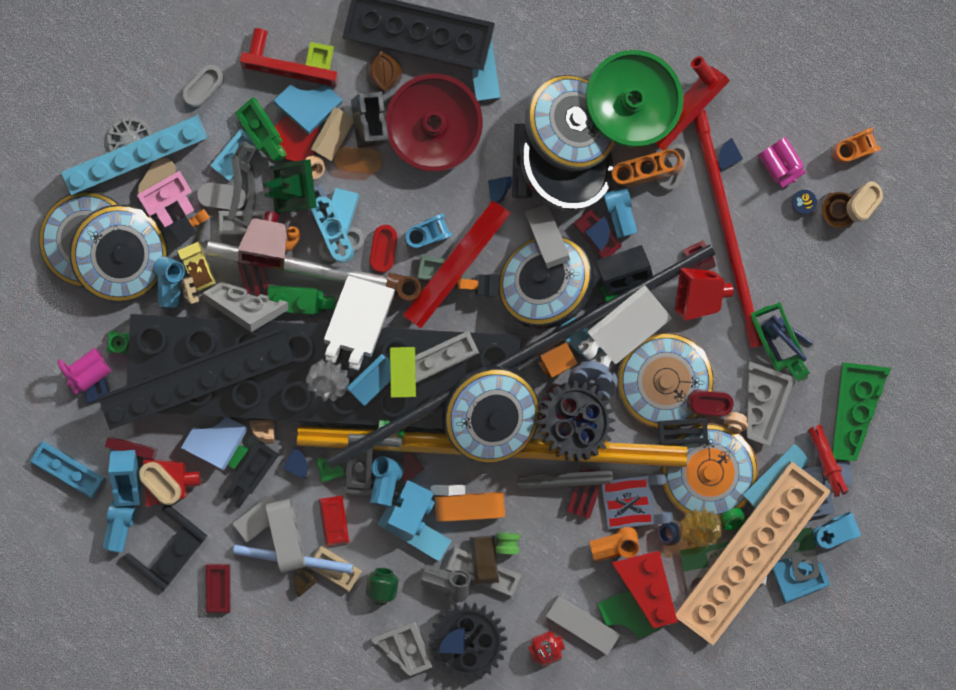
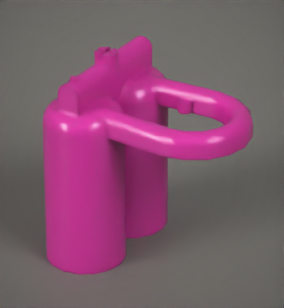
[757,137,806,188]
[57,347,111,394]

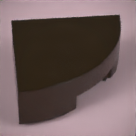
[294,567,318,597]

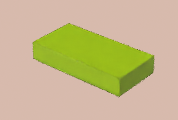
[390,347,416,397]

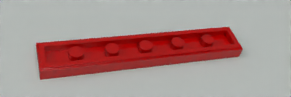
[403,200,511,329]

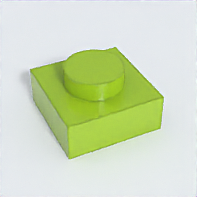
[306,42,334,70]

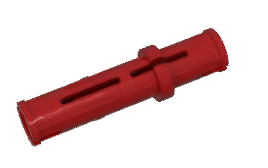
[807,425,849,497]

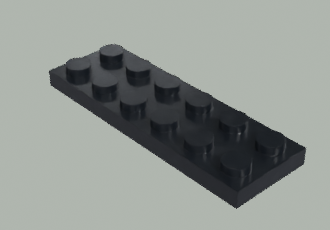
[342,0,495,72]

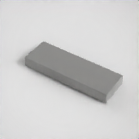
[525,204,570,269]
[415,331,479,382]
[446,547,522,598]
[546,595,620,655]

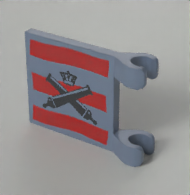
[602,473,673,529]

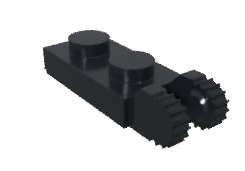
[223,441,280,509]

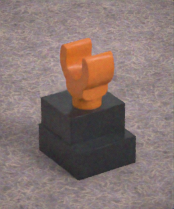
[168,209,210,244]
[457,274,499,297]

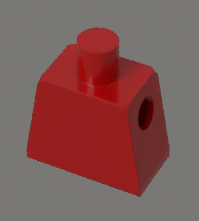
[674,268,734,321]
[143,459,201,506]

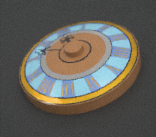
[617,332,714,429]

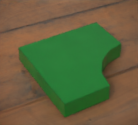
[597,590,661,639]

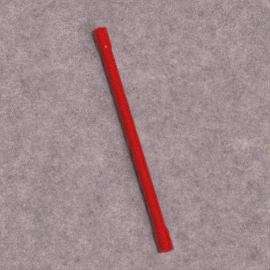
[693,110,763,348]

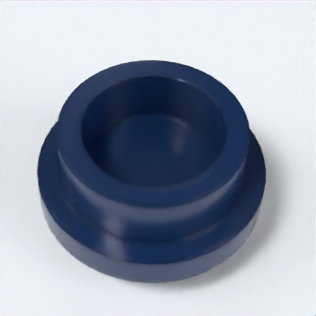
[658,521,681,546]

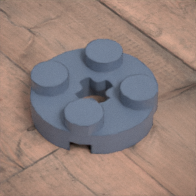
[568,361,618,402]

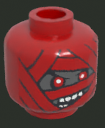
[528,631,565,667]

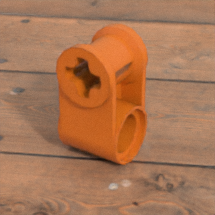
[831,127,882,164]

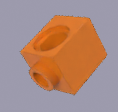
[539,342,578,377]

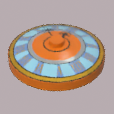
[660,423,758,520]

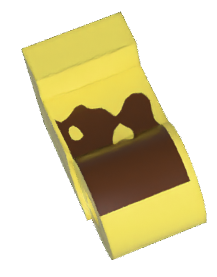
[178,242,216,292]

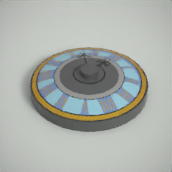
[525,75,615,171]
[38,191,121,288]

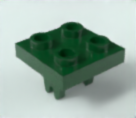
[263,159,317,214]

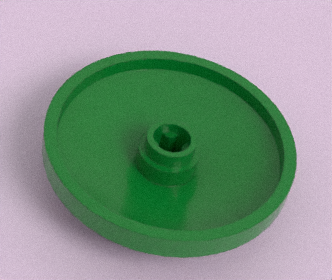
[585,50,683,148]

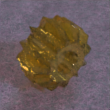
[680,507,722,549]

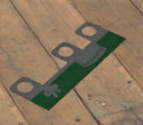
[680,527,820,596]

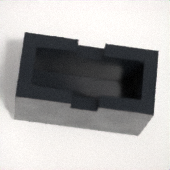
[351,92,389,148]

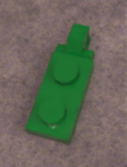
[235,97,287,162]
[268,285,335,314]

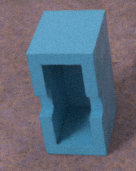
[108,450,141,507]
[384,480,435,541]

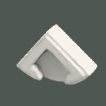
[431,484,465,496]

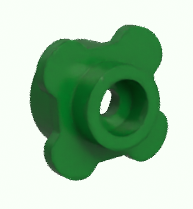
[106,330,129,356]

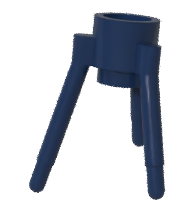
[761,315,813,361]

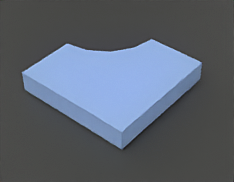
[181,417,248,471]

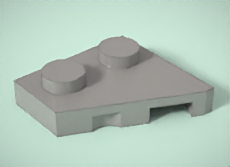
[371,621,433,676]

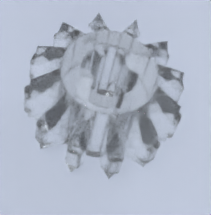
[306,359,349,402]

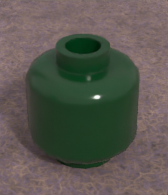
[366,567,399,606]

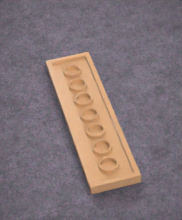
[676,461,831,645]

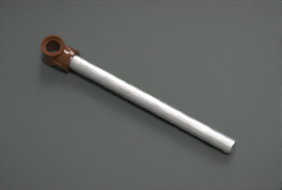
[206,241,421,301]

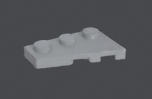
[203,282,288,332]
[747,361,795,446]

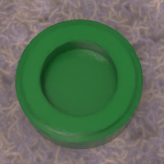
[720,508,746,531]

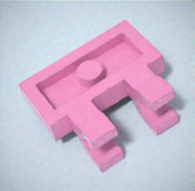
[137,171,194,227]

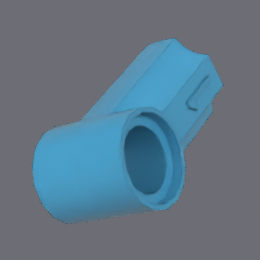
[603,187,637,238]
[153,256,185,308]
[370,456,404,507]
[102,501,136,552]

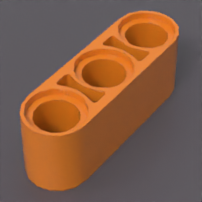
[612,149,684,187]
[434,492,506,521]

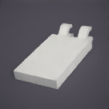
[324,276,395,371]
[578,285,672,367]

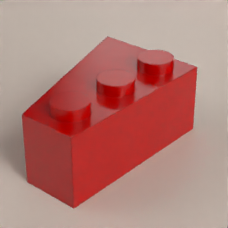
[610,551,678,628]

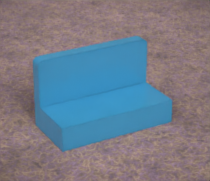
[346,354,391,406]

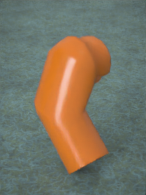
[285,226,301,251]

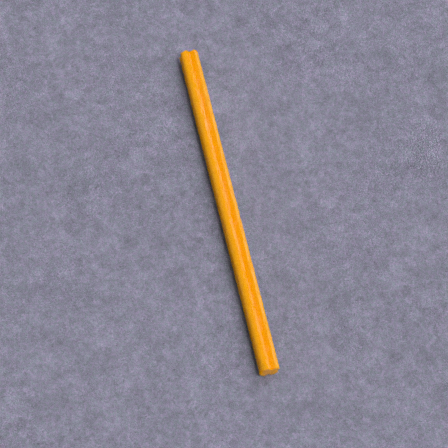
[297,425,687,467]

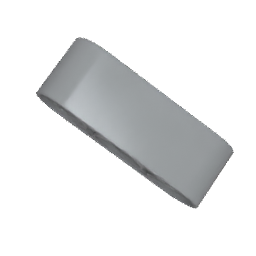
[266,499,306,573]

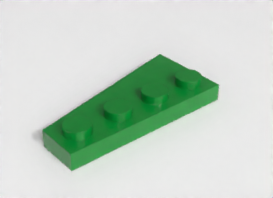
[832,362,891,461]

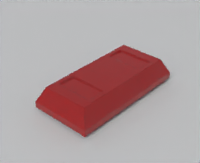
[319,495,350,547]

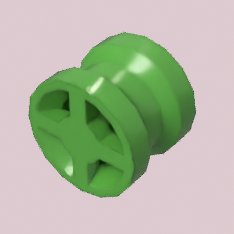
[496,532,520,554]

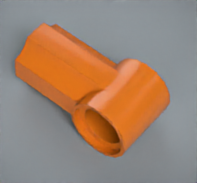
[590,527,639,562]

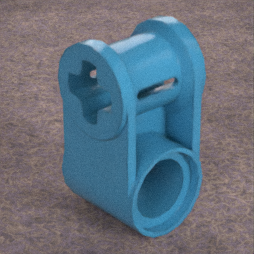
[405,213,453,249]
[813,512,861,549]

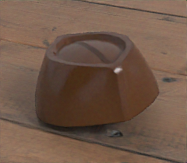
[366,52,402,93]
[822,192,854,228]

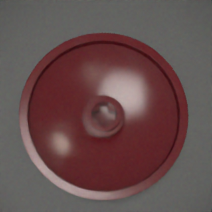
[386,74,483,172]

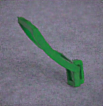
[751,302,810,382]

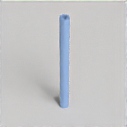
[233,545,353,574]

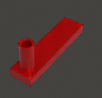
[240,28,338,87]
[654,56,730,151]

